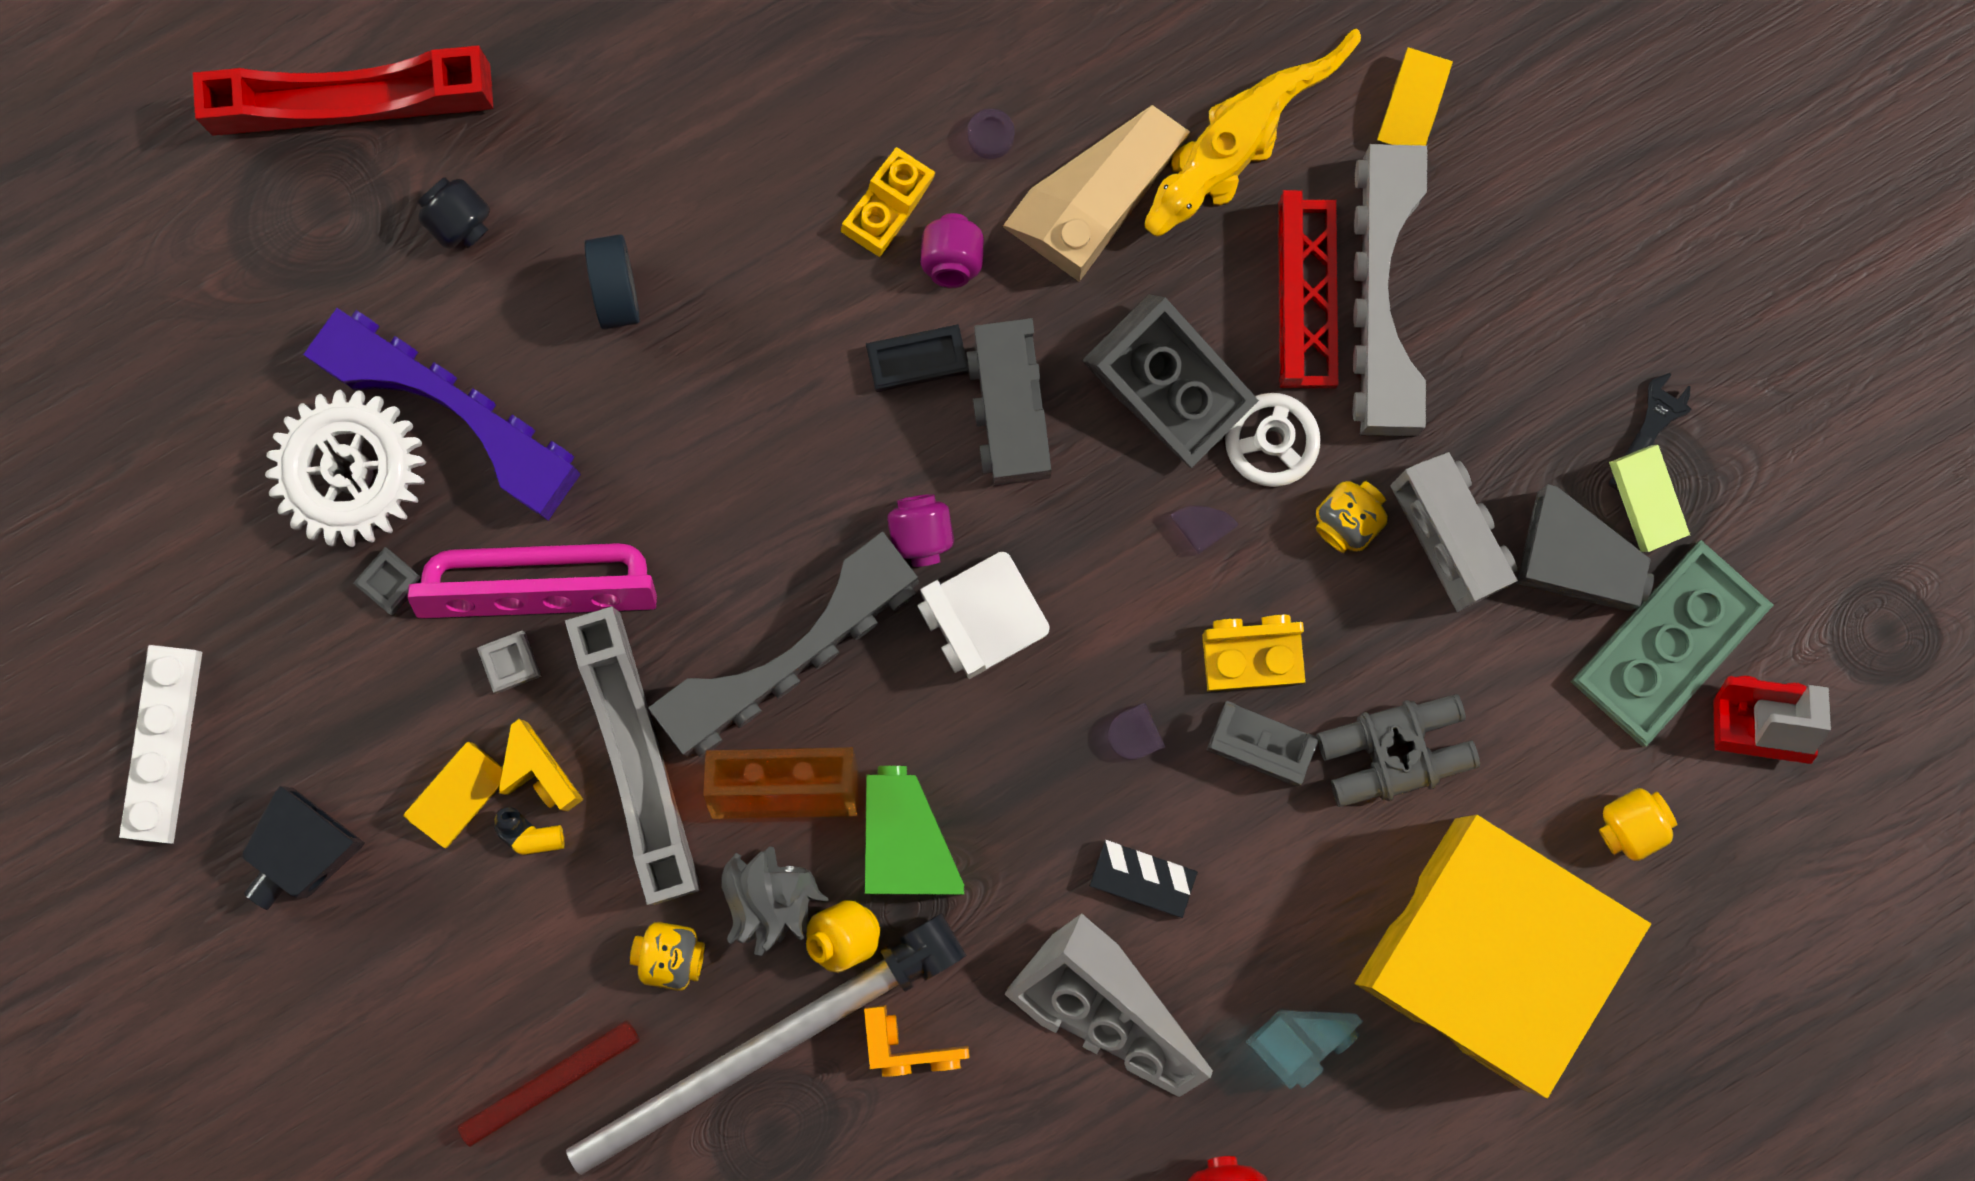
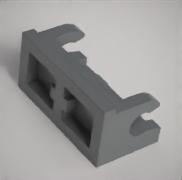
[1206,701,1318,787]

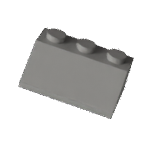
[1390,452,1518,612]

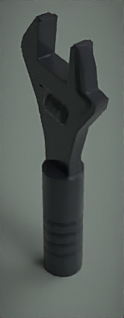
[1608,373,1692,491]

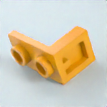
[864,1005,970,1077]

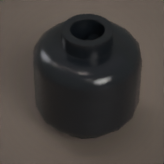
[417,177,490,249]

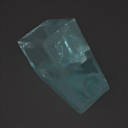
[1245,1009,1363,1090]

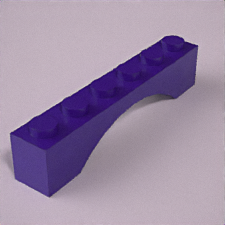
[303,308,581,520]

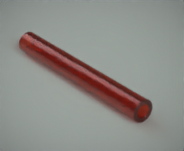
[458,1020,640,1147]

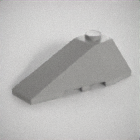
[1005,913,1213,1097]

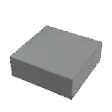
[477,631,542,694]

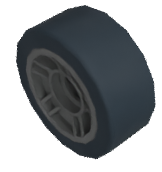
[584,234,640,329]

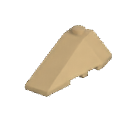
[1003,105,1190,282]

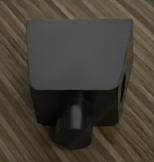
[242,786,365,910]

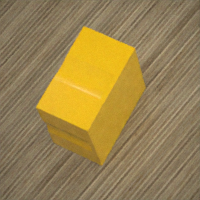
[1355,815,1651,1099]

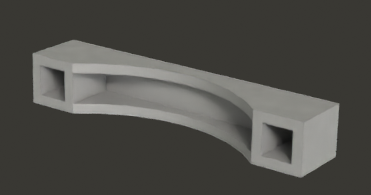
[1353,144,1427,436]
[565,606,702,905]

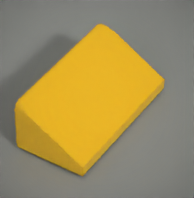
[403,742,503,849]

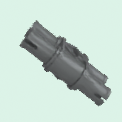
[1316,694,1480,807]

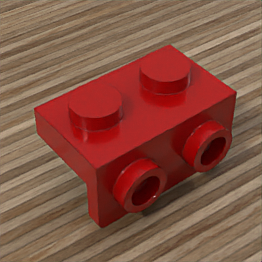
[1713,676,1818,764]

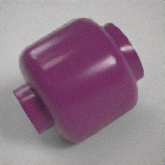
[920,213,984,288]
[887,494,954,567]

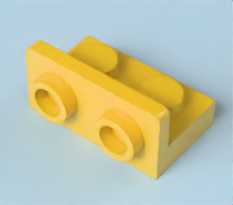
[1202,615,1306,692]

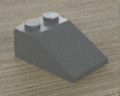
[1082,294,1259,468]

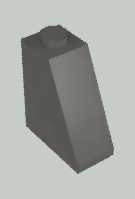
[1516,484,1654,612]

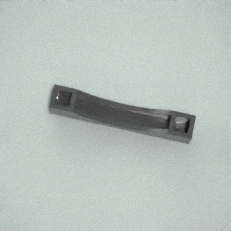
[648,531,919,758]

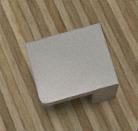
[1754,685,1831,754]

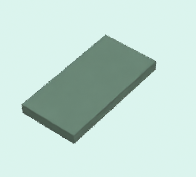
[1570,540,1773,747]

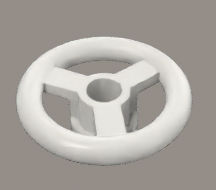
[1225,393,1320,487]

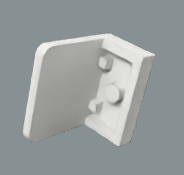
[917,552,1049,679]

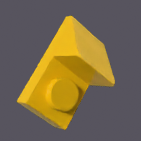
[499,719,583,811]

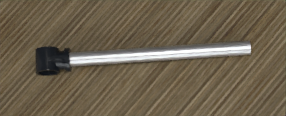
[566,913,967,1175]

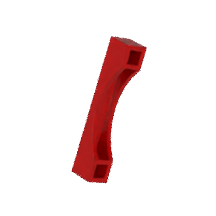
[192,45,494,136]

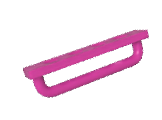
[408,543,657,618]

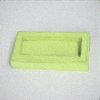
[1609,445,1690,552]

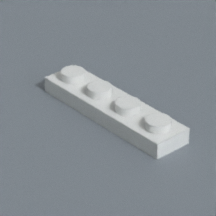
[119,645,202,844]

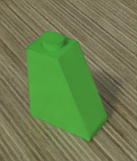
[865,766,964,895]

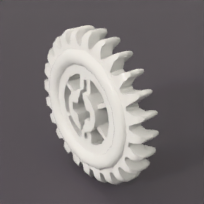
[265,390,426,547]

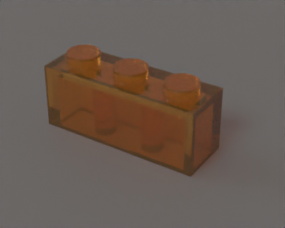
[703,747,859,819]

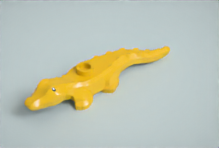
[1144,28,1361,237]

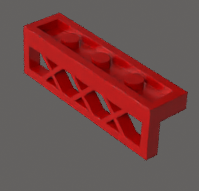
[1278,190,1338,388]

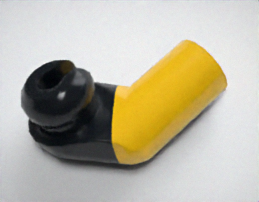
[494,807,564,855]

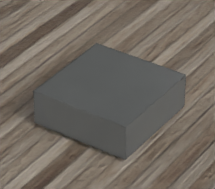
[353,547,421,616]

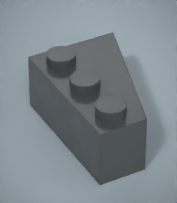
[967,318,1052,486]

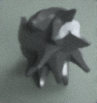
[721,846,829,956]

